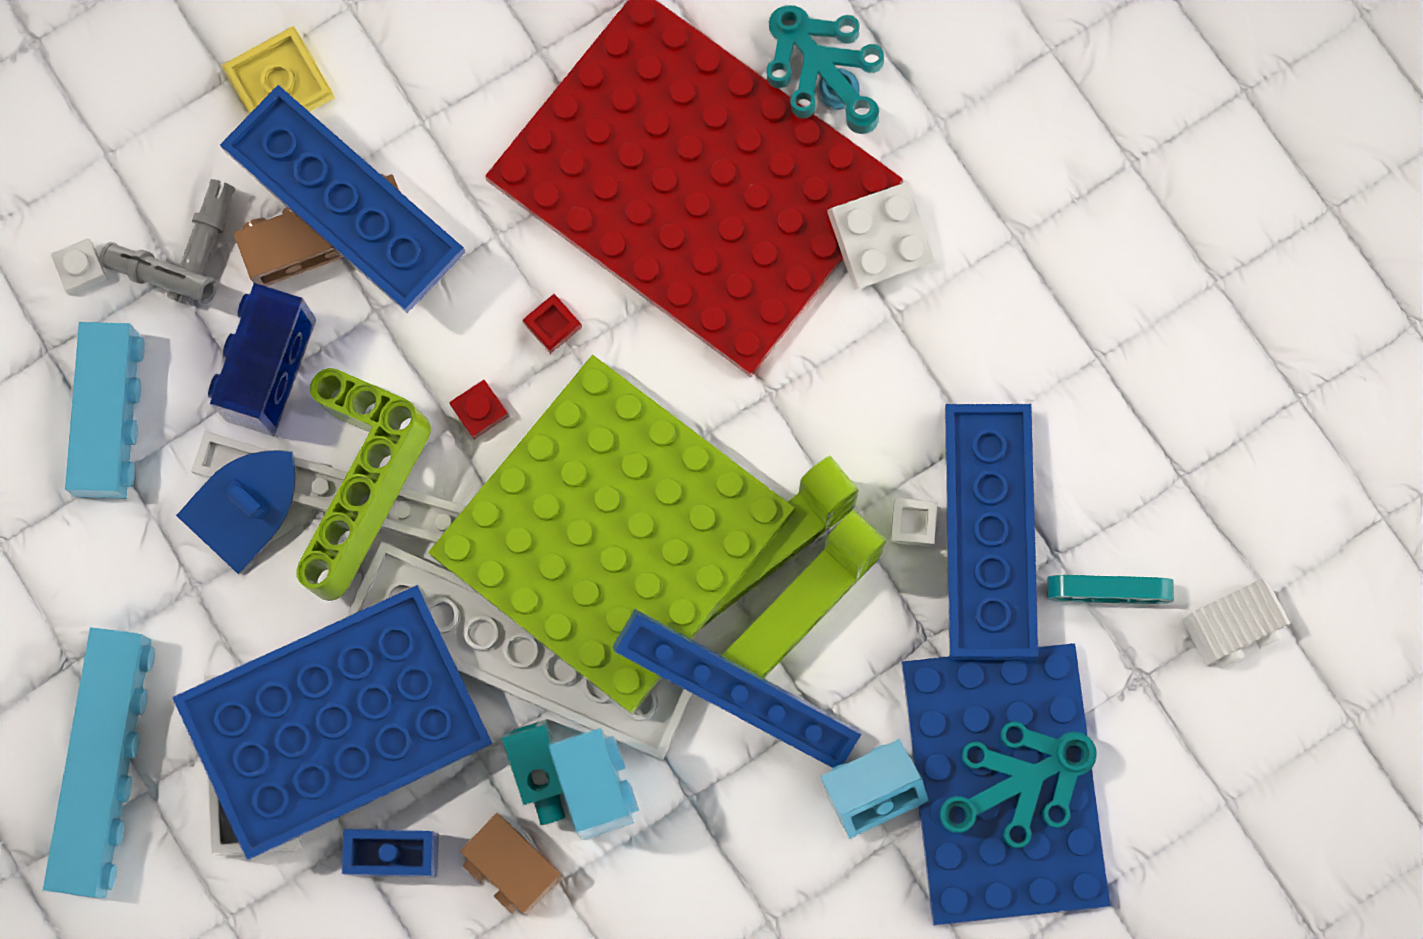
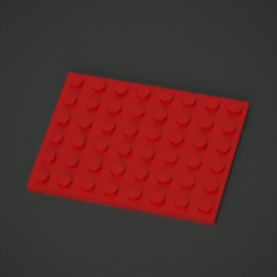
[485,0,903,377]

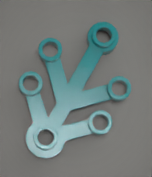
[766,5,884,134]
[939,721,1097,849]

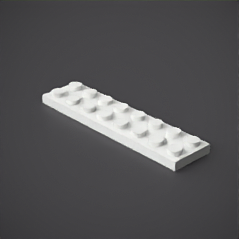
[346,541,693,762]

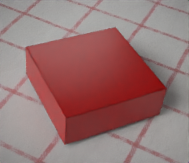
[522,293,582,354]

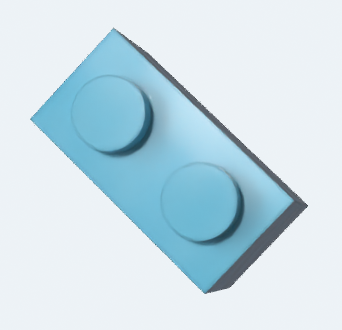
[820,739,929,839]

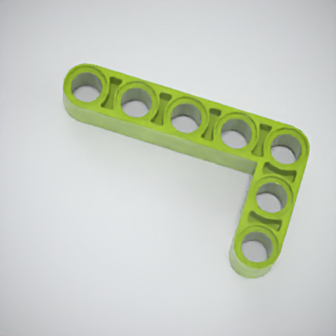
[296,368,431,601]
[702,455,859,628]
[722,510,887,678]

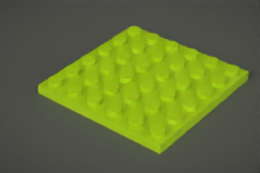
[428,354,795,715]

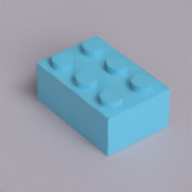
[549,728,639,840]

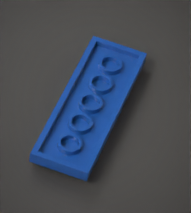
[220,85,465,314]
[945,404,1039,660]

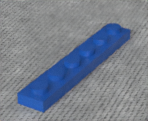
[612,609,862,768]

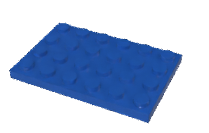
[172,585,493,861]
[901,643,1110,926]

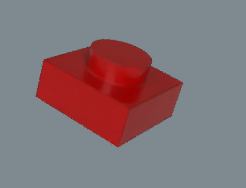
[449,379,509,440]

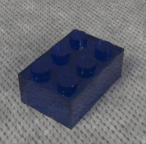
[208,283,317,437]

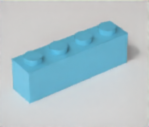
[65,322,145,499]

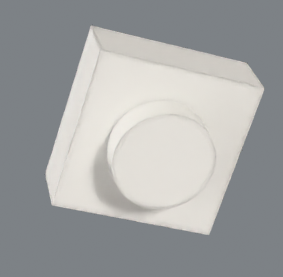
[50,237,108,295]
[890,498,938,547]

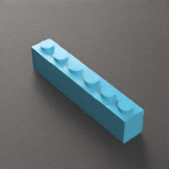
[42,627,155,899]

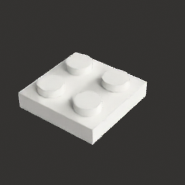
[827,182,935,290]

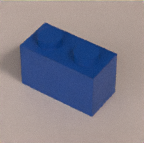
[342,829,439,878]

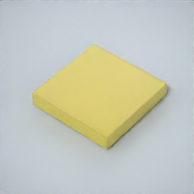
[221,26,335,114]

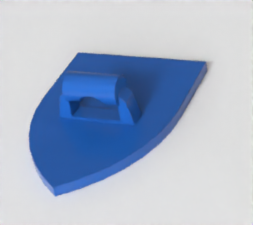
[176,450,296,574]

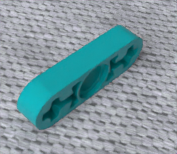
[1047,575,1174,604]

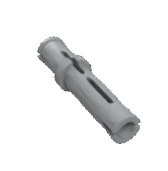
[167,179,236,306]
[99,242,217,304]

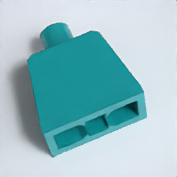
[502,719,566,825]

